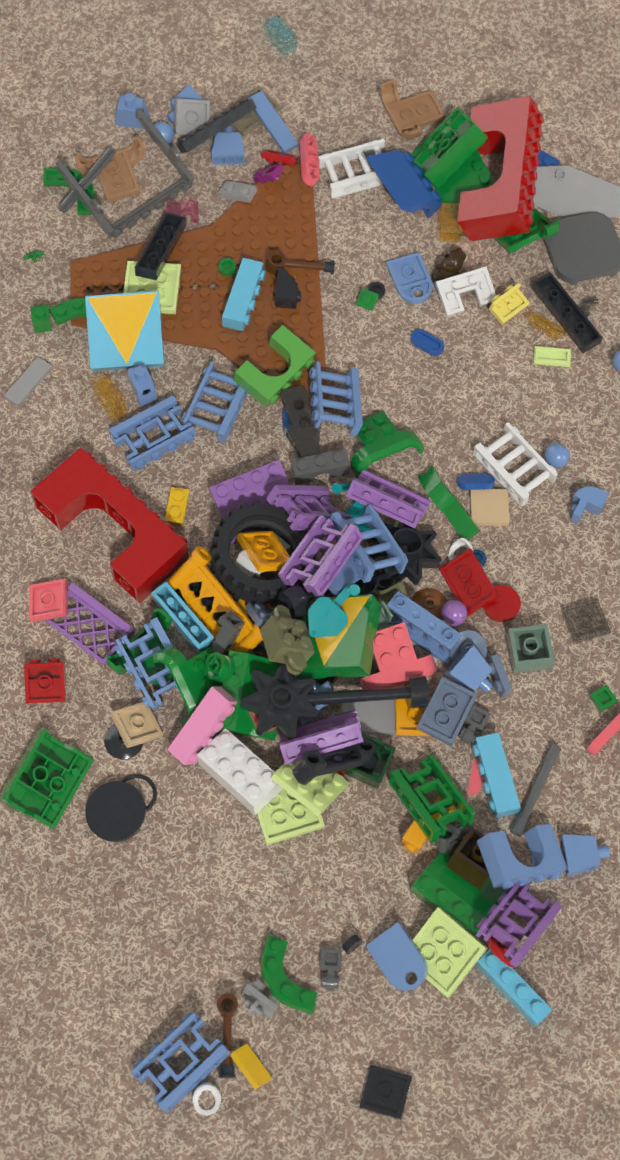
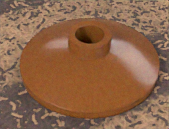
[411,589,447,621]

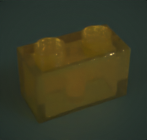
[440,203,465,243]
[92,376,127,421]

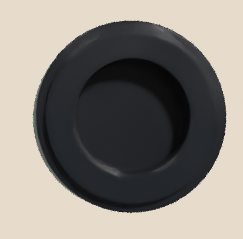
[368,282,385,300]
[342,935,363,954]

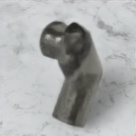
[579,296,598,317]

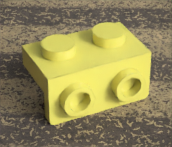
[489,283,530,325]

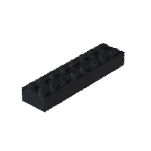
[176,98,257,153]
[135,213,186,281]
[531,272,603,353]

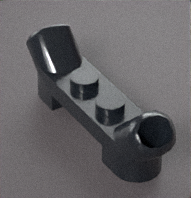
[292,739,379,785]

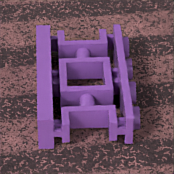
[346,470,431,528]
[266,485,351,530]
[278,515,363,597]
[280,710,364,765]
[476,883,563,968]

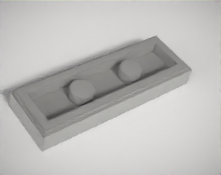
[4,356,53,408]

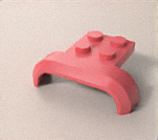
[358,622,437,689]

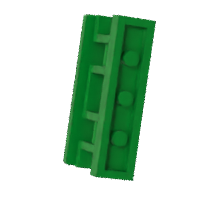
[389,754,475,844]

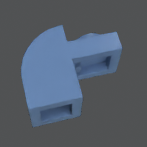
[570,486,609,524]

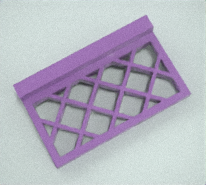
[45,582,135,666]

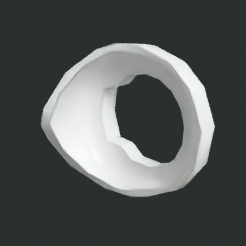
[448,538,473,561]
[193,1082,221,1116]

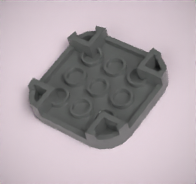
[544,212,620,285]

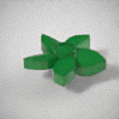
[23,249,44,263]

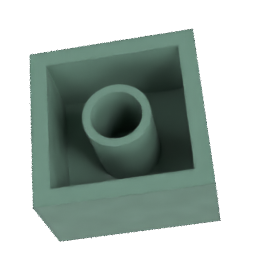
[506,624,554,673]

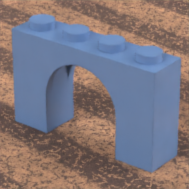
[477,824,568,889]

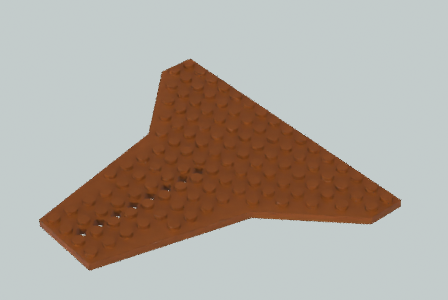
[70,164,329,410]

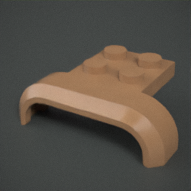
[380,79,446,140]
[75,137,146,203]

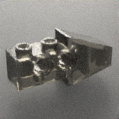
[280,385,321,458]

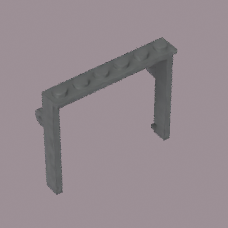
[55,108,194,239]

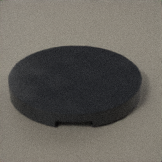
[85,781,147,842]

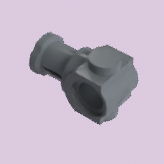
[434,822,474,856]

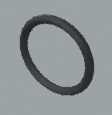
[121,774,157,811]

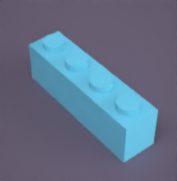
[222,258,266,331]
[151,581,215,653]
[472,733,521,818]
[475,950,552,1028]

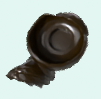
[431,247,466,283]

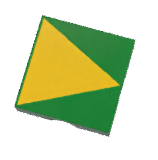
[293,594,381,679]

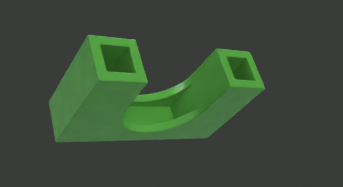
[233,325,316,408]

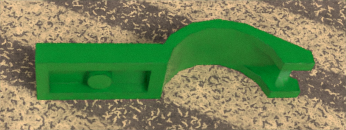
[418,465,481,541]

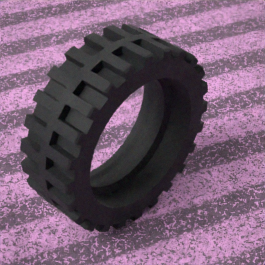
[209,501,316,607]

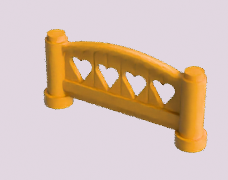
[168,546,263,654]

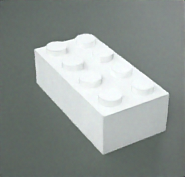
[197,728,283,815]

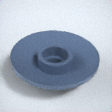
[449,630,487,662]

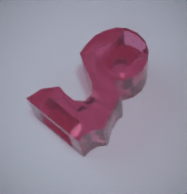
[166,200,199,225]

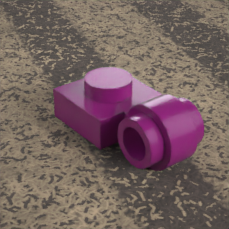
[253,164,284,184]

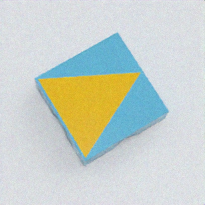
[85,291,165,372]

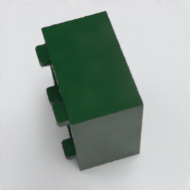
[342,733,396,789]

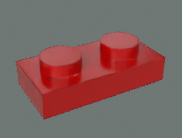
[262,149,299,166]

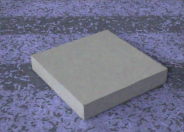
[174,99,210,135]

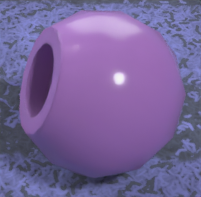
[441,599,467,626]

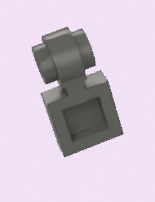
[459,704,491,744]
[320,949,342,991]

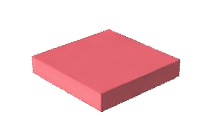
[29,578,68,622]

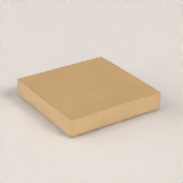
[470,489,509,526]
[110,702,163,748]

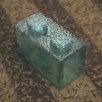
[265,15,297,57]

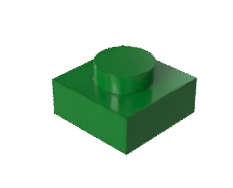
[356,288,379,311]
[590,685,618,712]

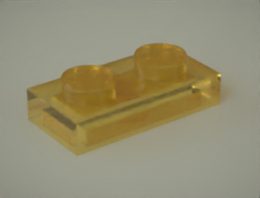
[528,312,566,340]

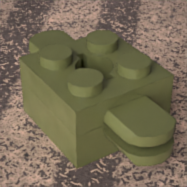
[260,605,315,675]

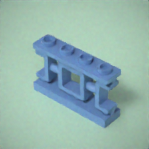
[109,395,196,471]
[114,617,181,711]
[131,1012,231,1113]

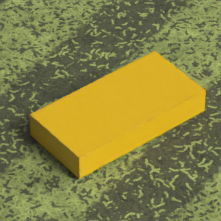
[230,1044,272,1090]

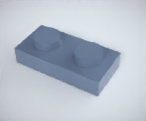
[487,654,512,698]

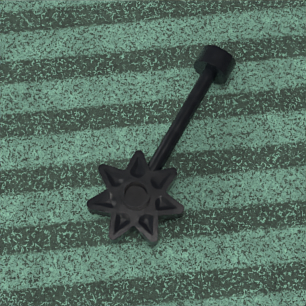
[278,522,442,619]
[240,663,429,740]

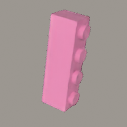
[167,686,238,765]

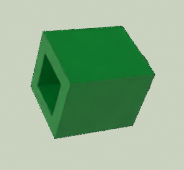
[30,305,53,333]

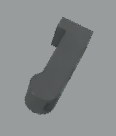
[211,611,245,655]

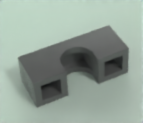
[291,448,350,485]

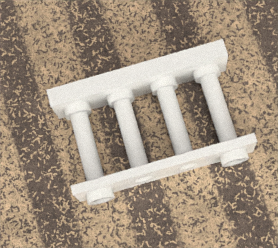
[318,139,385,199]
[473,422,557,507]

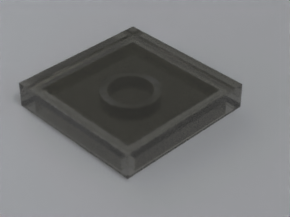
[561,598,611,644]

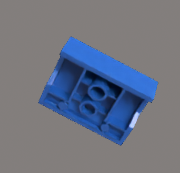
[366,150,444,218]

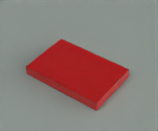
[439,548,500,617]

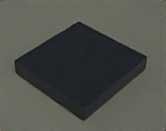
[360,1065,412,1120]

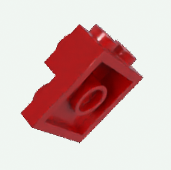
[24,658,66,704]

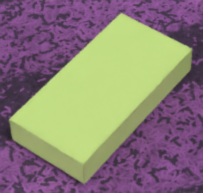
[534,346,571,367]

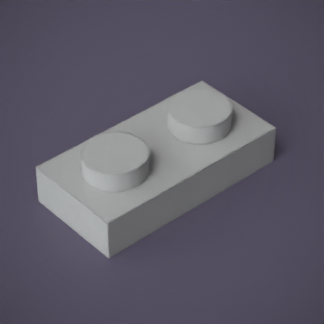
[218,180,257,203]

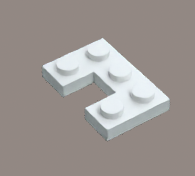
[435,267,496,317]

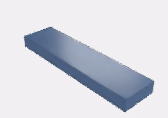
[248,91,298,153]

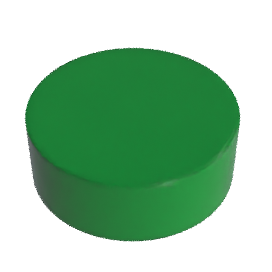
[218,258,236,276]

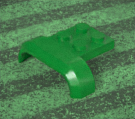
[493,208,560,254]
[351,411,424,477]
[106,609,173,689]
[153,647,223,725]

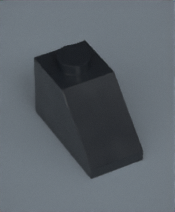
[275,267,301,309]

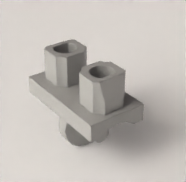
[241,980,279,1020]

